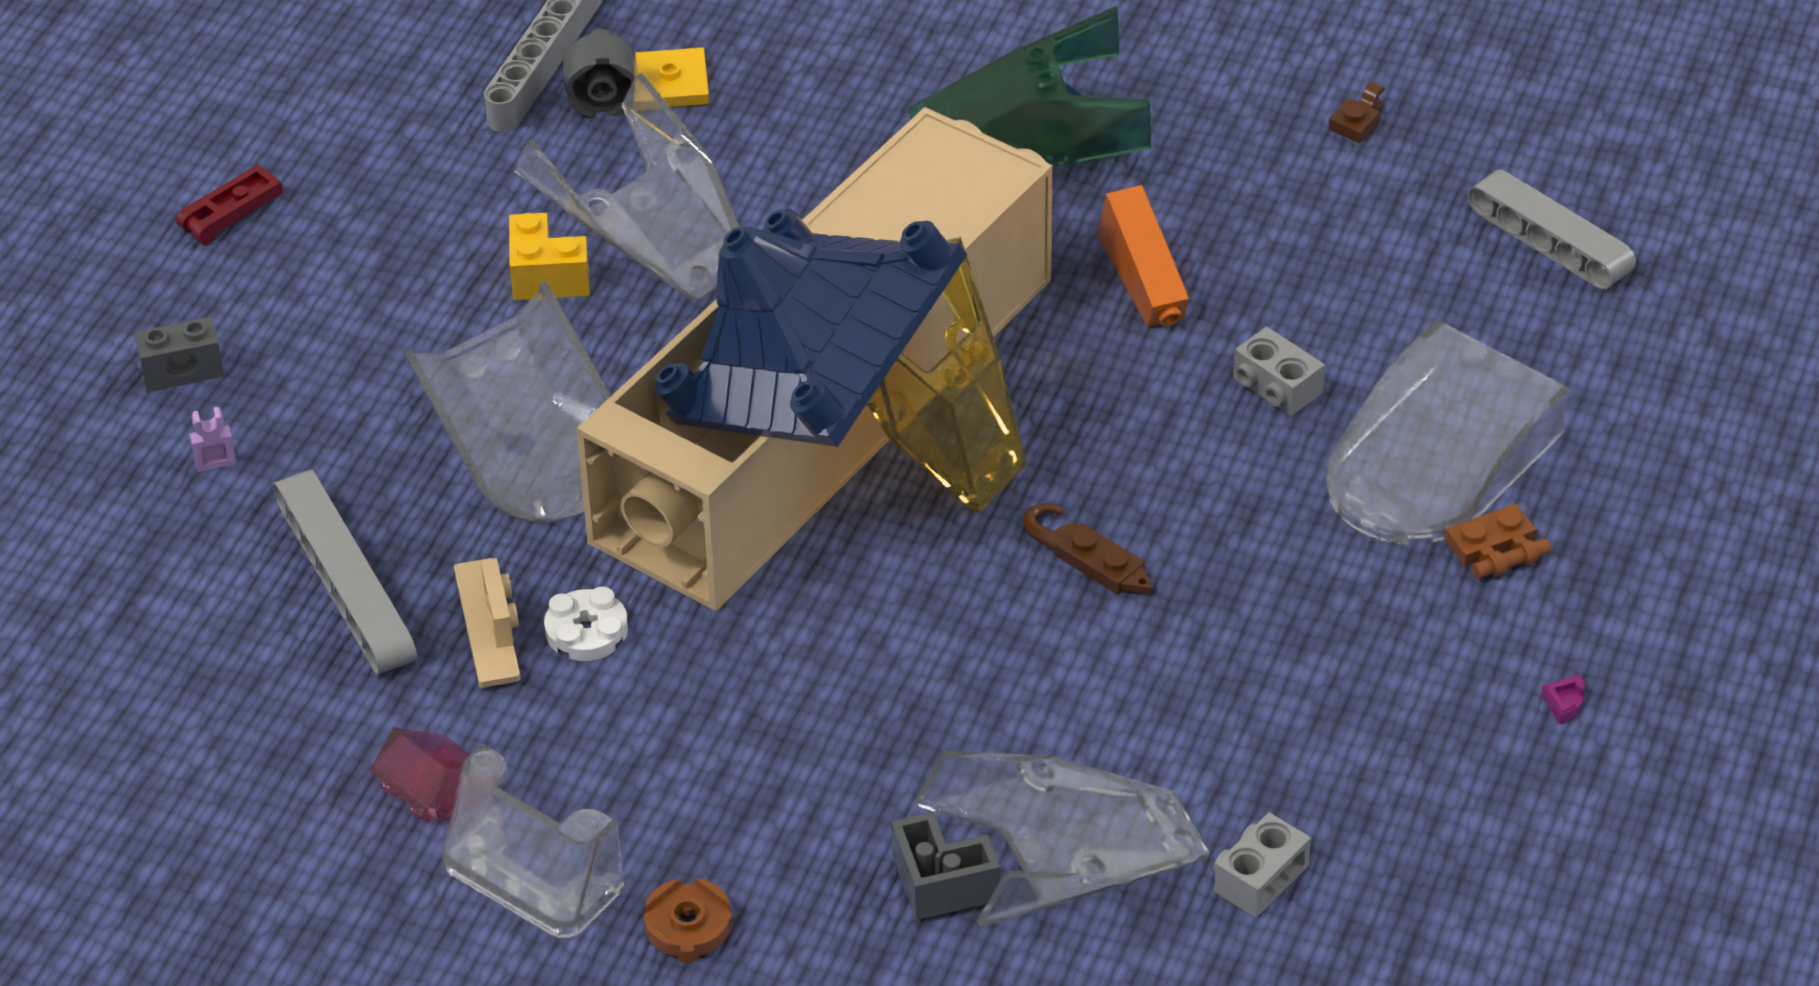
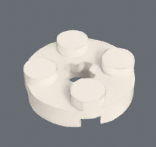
[544,587,628,661]

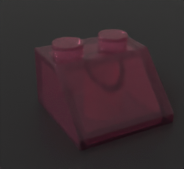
[369,727,500,821]

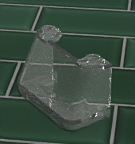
[442,744,624,938]

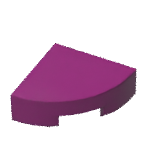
[1541,675,1585,725]

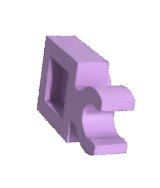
[189,407,236,472]

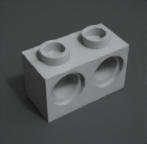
[1233,326,1325,416]
[1213,812,1311,918]

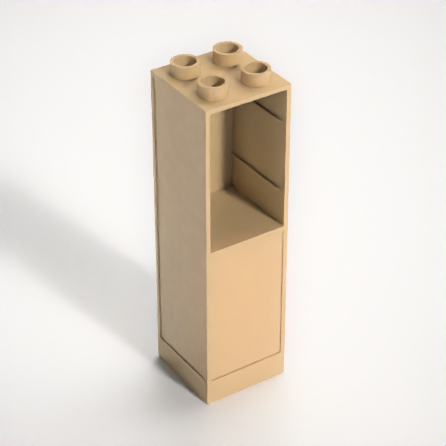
[576,107,1052,611]

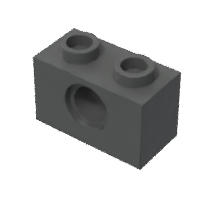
[134,317,224,392]

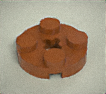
[643,878,732,963]

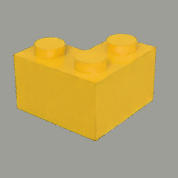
[509,213,590,300]

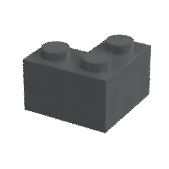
[891,812,1001,920]

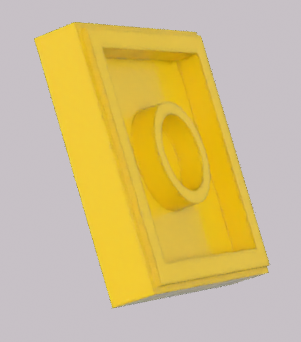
[635,47,709,110]

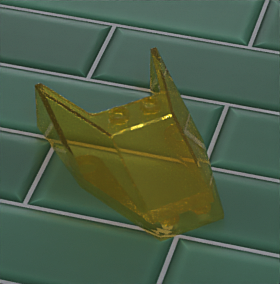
[867,237,1027,512]

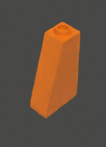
[1097,185,1189,327]

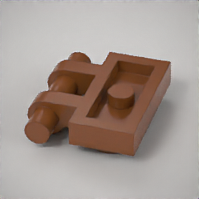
[1444,503,1551,579]

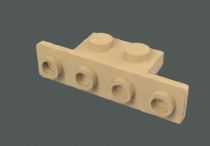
[454,558,520,688]

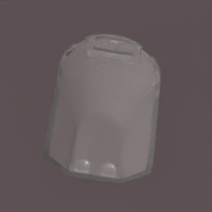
[404,281,611,522]

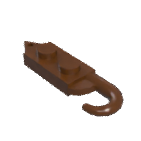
[1023,503,1152,595]

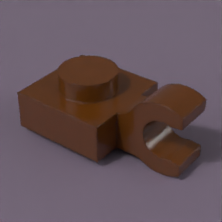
[1329,81,1385,144]

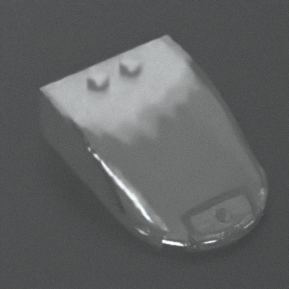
[1326,319,1569,544]

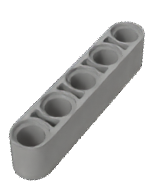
[1467,169,1636,289]

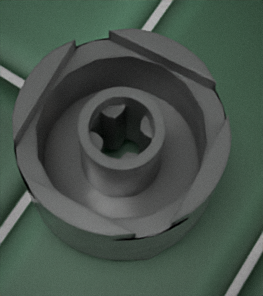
[563,29,639,117]

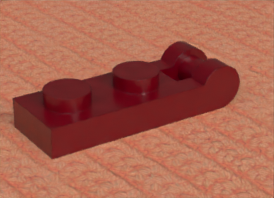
[176,165,283,245]

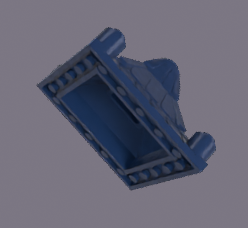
[654,209,968,447]

